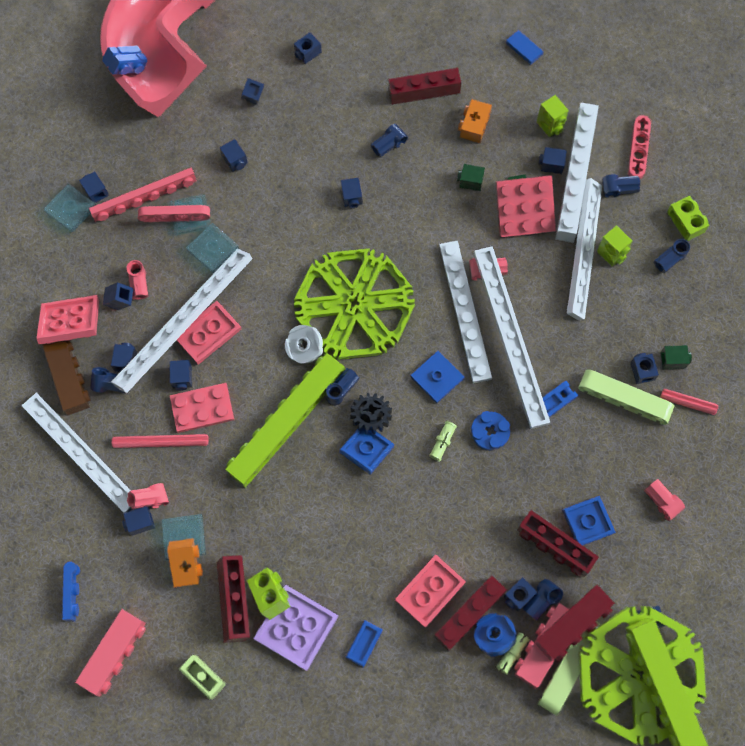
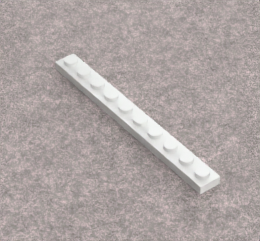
[474,247,550,429]
[111,249,252,393]

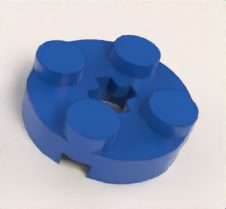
[471,411,510,451]
[474,613,516,656]

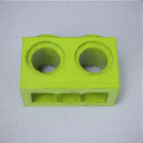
[537,95,569,137]
[667,196,709,241]
[597,225,632,267]
[247,568,290,620]

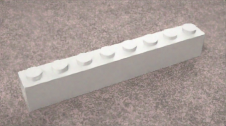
[555,103,598,243]

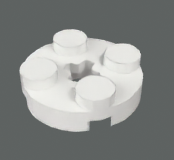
[285,325,323,364]

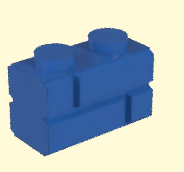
[102,46,148,75]

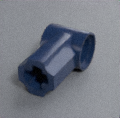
[371,124,408,158]
[602,174,641,198]
[653,239,690,274]
[90,367,125,393]
[326,368,360,406]
[523,579,563,621]

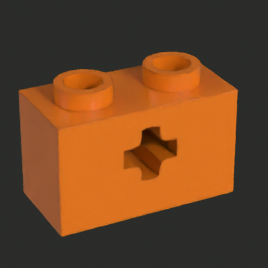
[458,99,492,143]
[167,538,203,587]

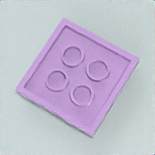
[254,585,339,671]

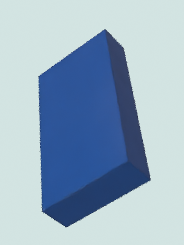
[506,30,543,65]
[346,620,383,667]

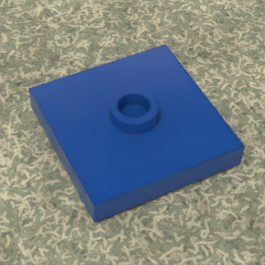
[410,351,465,404]
[339,429,394,475]
[562,496,616,546]

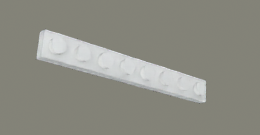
[567,178,602,320]
[439,241,492,383]
[22,393,132,513]

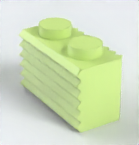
[179,655,225,700]

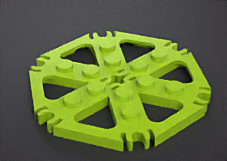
[294,248,415,360]
[578,606,706,745]

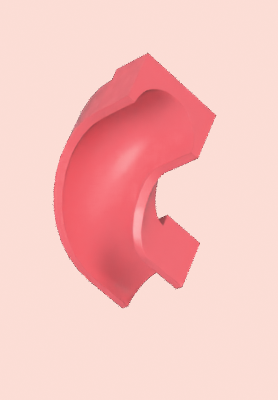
[100,0,214,117]

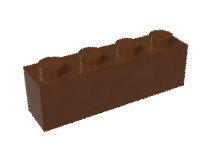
[42,340,91,415]

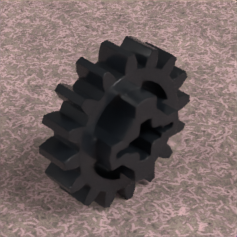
[350,393,392,434]

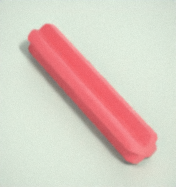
[660,389,718,415]

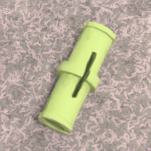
[429,421,457,461]
[496,632,530,674]

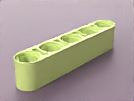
[578,370,674,425]
[538,621,600,715]

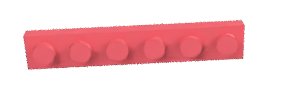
[89,167,197,222]

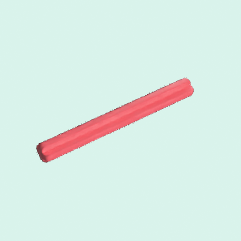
[112,434,209,448]

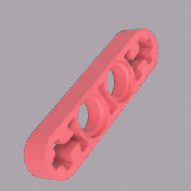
[628,115,651,179]
[138,205,210,222]

